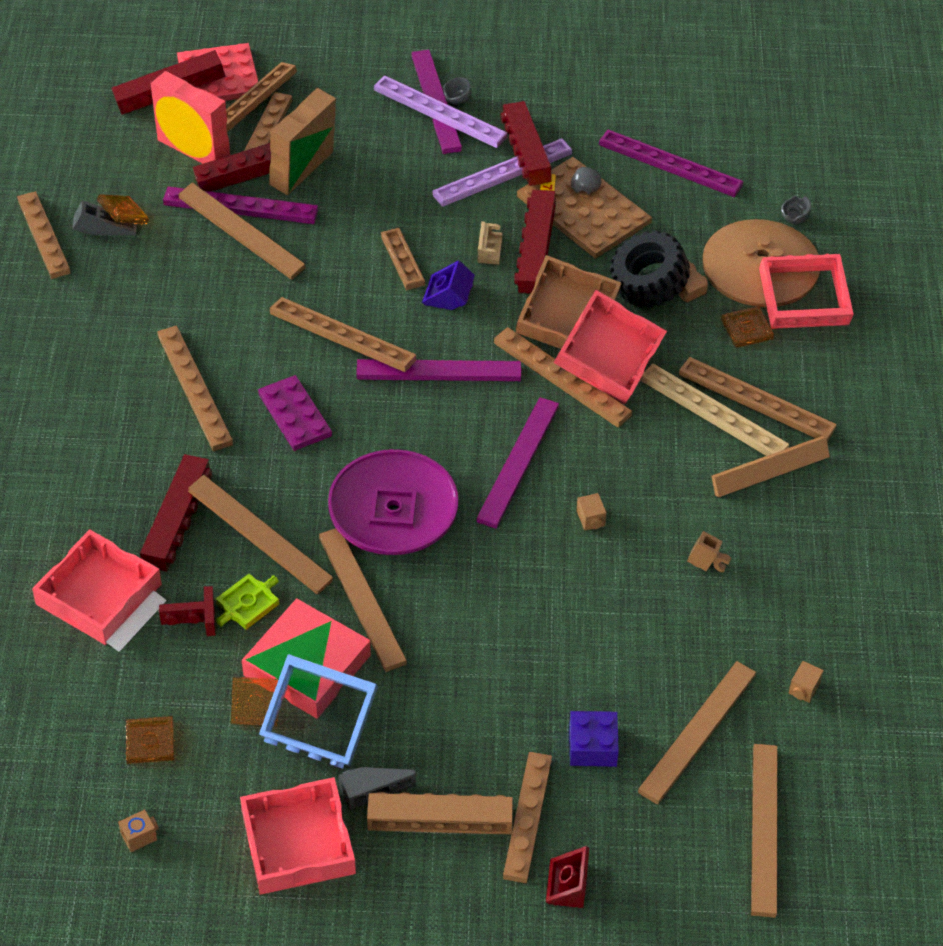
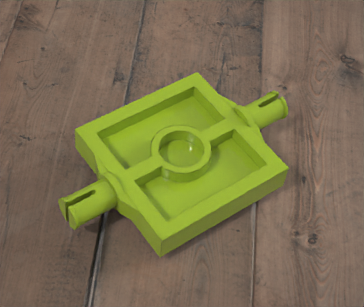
[216,574,279,630]

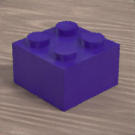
[569,711,619,767]

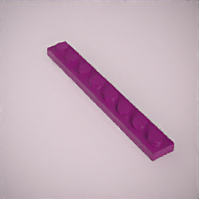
[163,186,318,224]

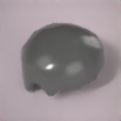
[443,77,472,105]
[570,167,602,195]
[781,195,811,224]

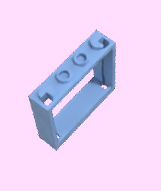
[259,654,378,769]

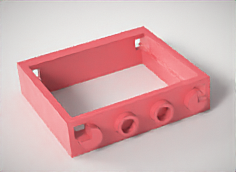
[759,253,854,329]

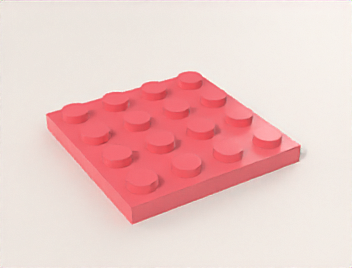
[177,43,258,101]

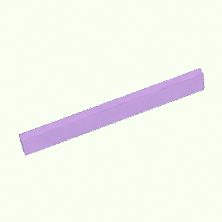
[374,76,507,148]
[433,138,572,207]

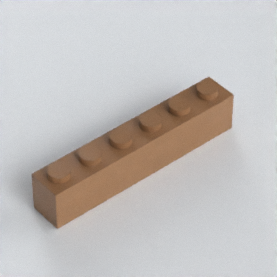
[367,792,513,834]

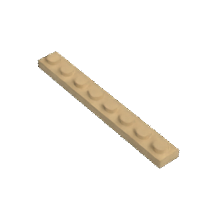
[640,364,789,456]

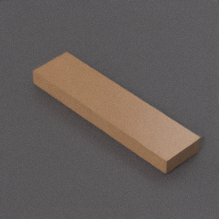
[381,228,425,290]

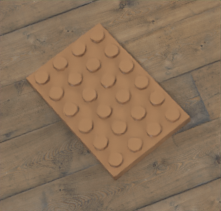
[517,157,652,259]

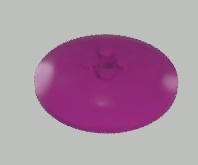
[328,449,458,555]

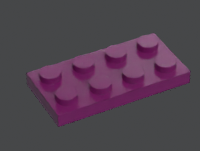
[258,375,332,451]

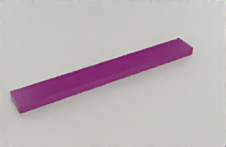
[411,50,461,154]
[599,130,743,197]
[356,359,521,381]
[477,397,559,529]

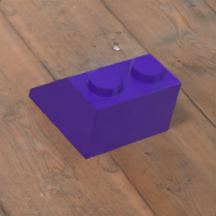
[422,260,475,310]

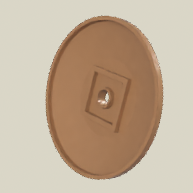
[703,219,820,307]

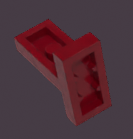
[159,586,216,636]

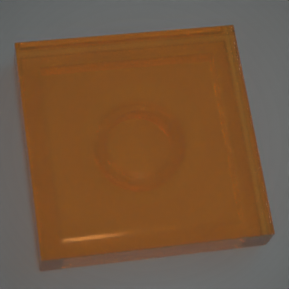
[97,194,149,224]
[721,306,774,348]
[231,677,279,726]
[126,716,174,764]

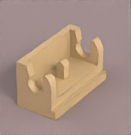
[478,221,502,265]

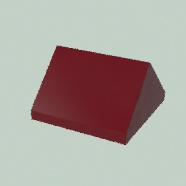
[546,846,590,908]

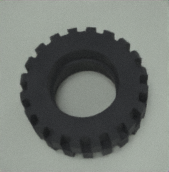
[610,231,690,308]

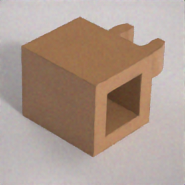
[687,531,731,572]

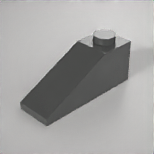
[73,200,137,235]
[339,767,416,810]

